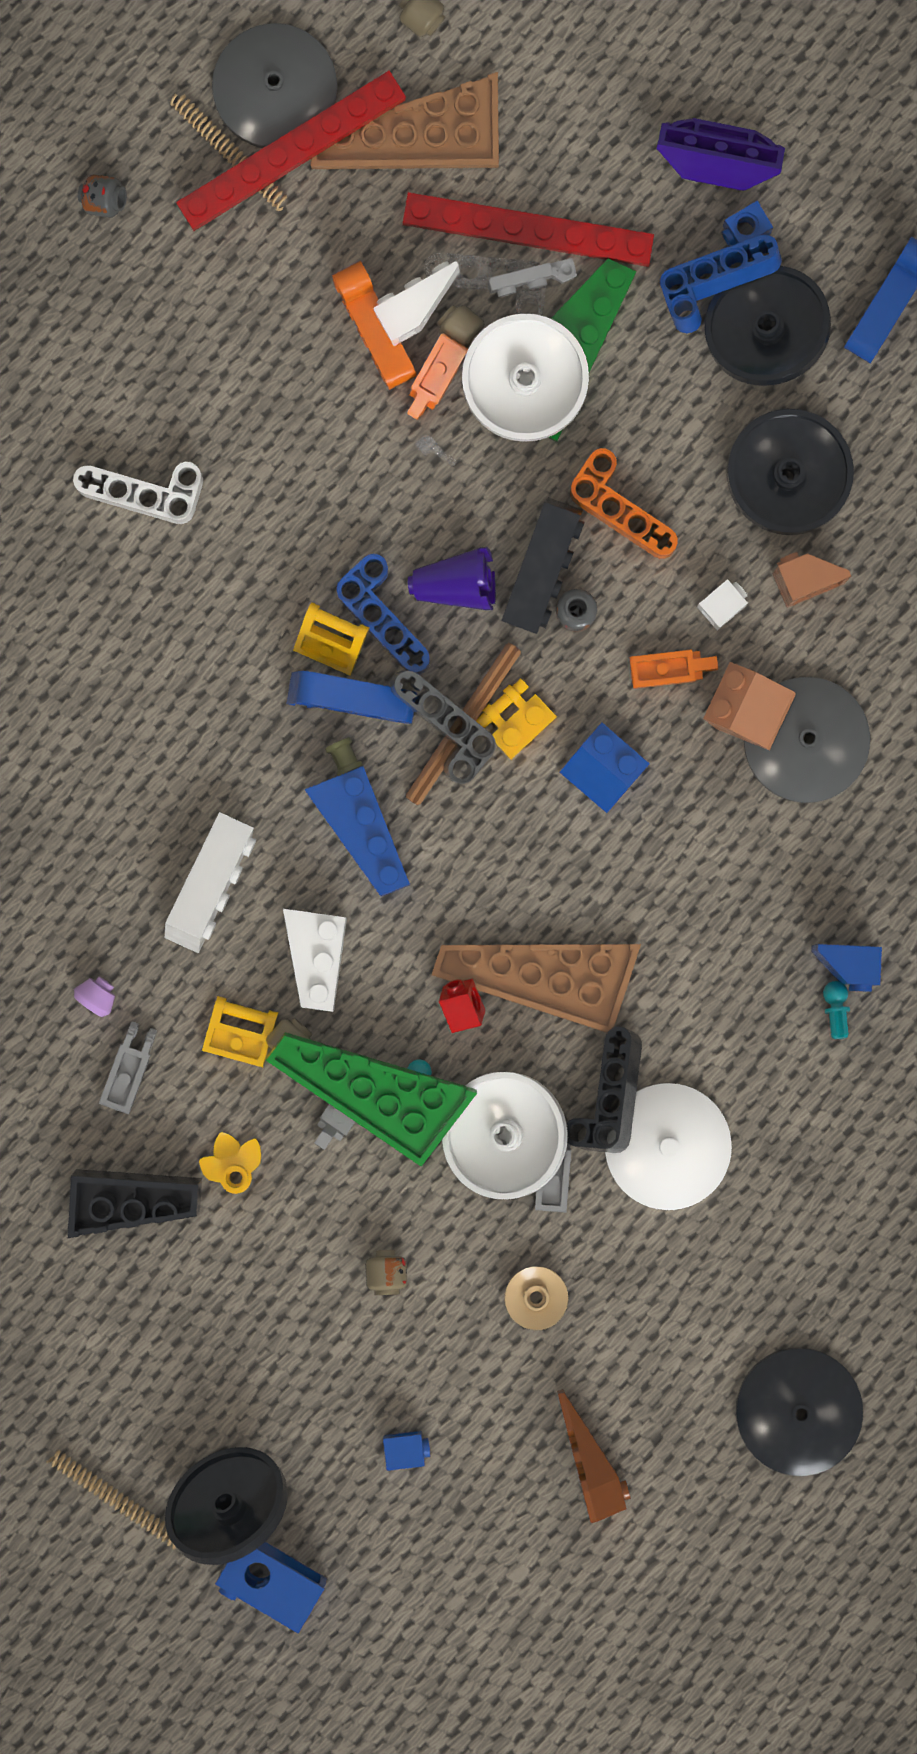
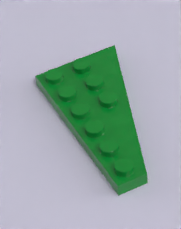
[547,258,637,442]
[266,1032,477,1167]

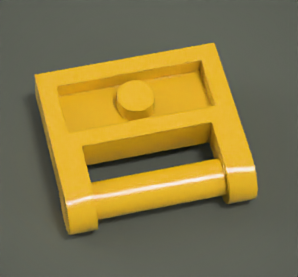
[293,602,369,675]
[202,996,278,1068]

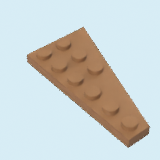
[311,72,499,169]
[432,944,641,1033]

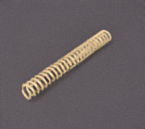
[170,94,287,211]
[46,1450,176,1550]

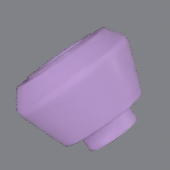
[74,976,115,1017]

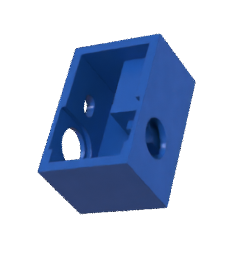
[215,1542,327,1633]

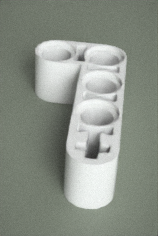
[73,462,203,524]

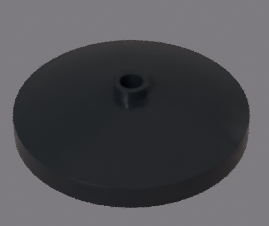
[705,266,831,386]
[727,409,854,535]
[736,1348,863,1476]
[165,1447,288,1565]

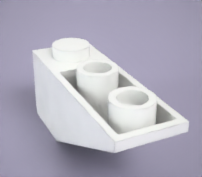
[373,261,460,346]

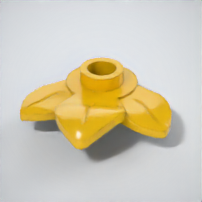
[199,1132,261,1194]

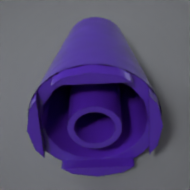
[408,547,496,610]

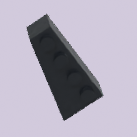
[501,497,585,634]
[67,1169,202,1239]

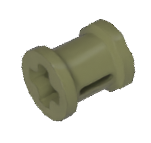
[325,737,363,776]

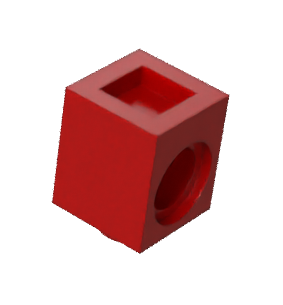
[439,978,486,1033]

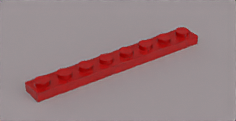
[176,70,406,232]
[403,192,654,267]

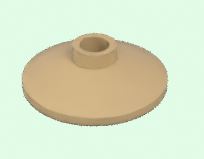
[505,1266,568,1330]

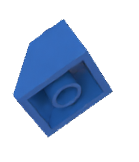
[559,722,650,813]
[811,944,882,992]

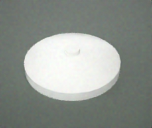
[462,314,589,441]
[442,1072,567,1199]
[605,1083,732,1210]

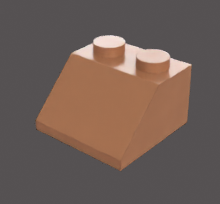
[772,552,851,608]
[703,662,796,751]

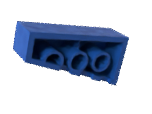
[304,766,410,897]

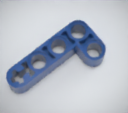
[660,234,782,334]
[844,237,917,364]
[337,554,430,675]
[286,671,417,724]

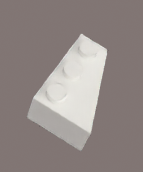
[283,909,347,1012]

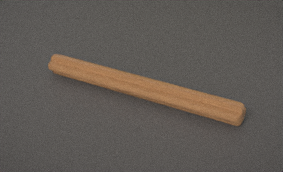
[406,643,521,805]

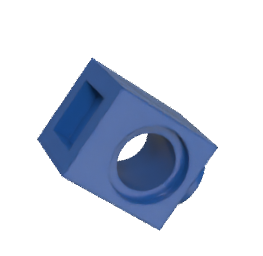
[721,201,773,246]
[383,1431,431,1471]

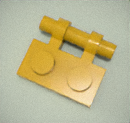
[476,678,557,760]

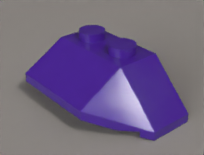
[657,118,785,191]

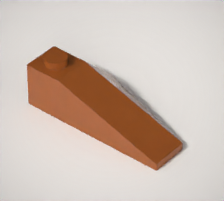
[557,1389,631,1523]

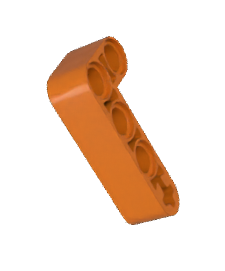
[332,261,417,390]
[570,448,678,559]

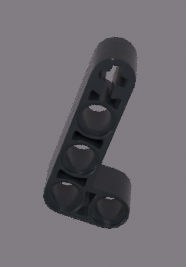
[566,1026,642,1153]

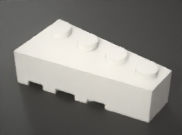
[164,812,256,953]

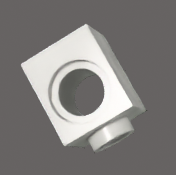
[697,579,748,631]

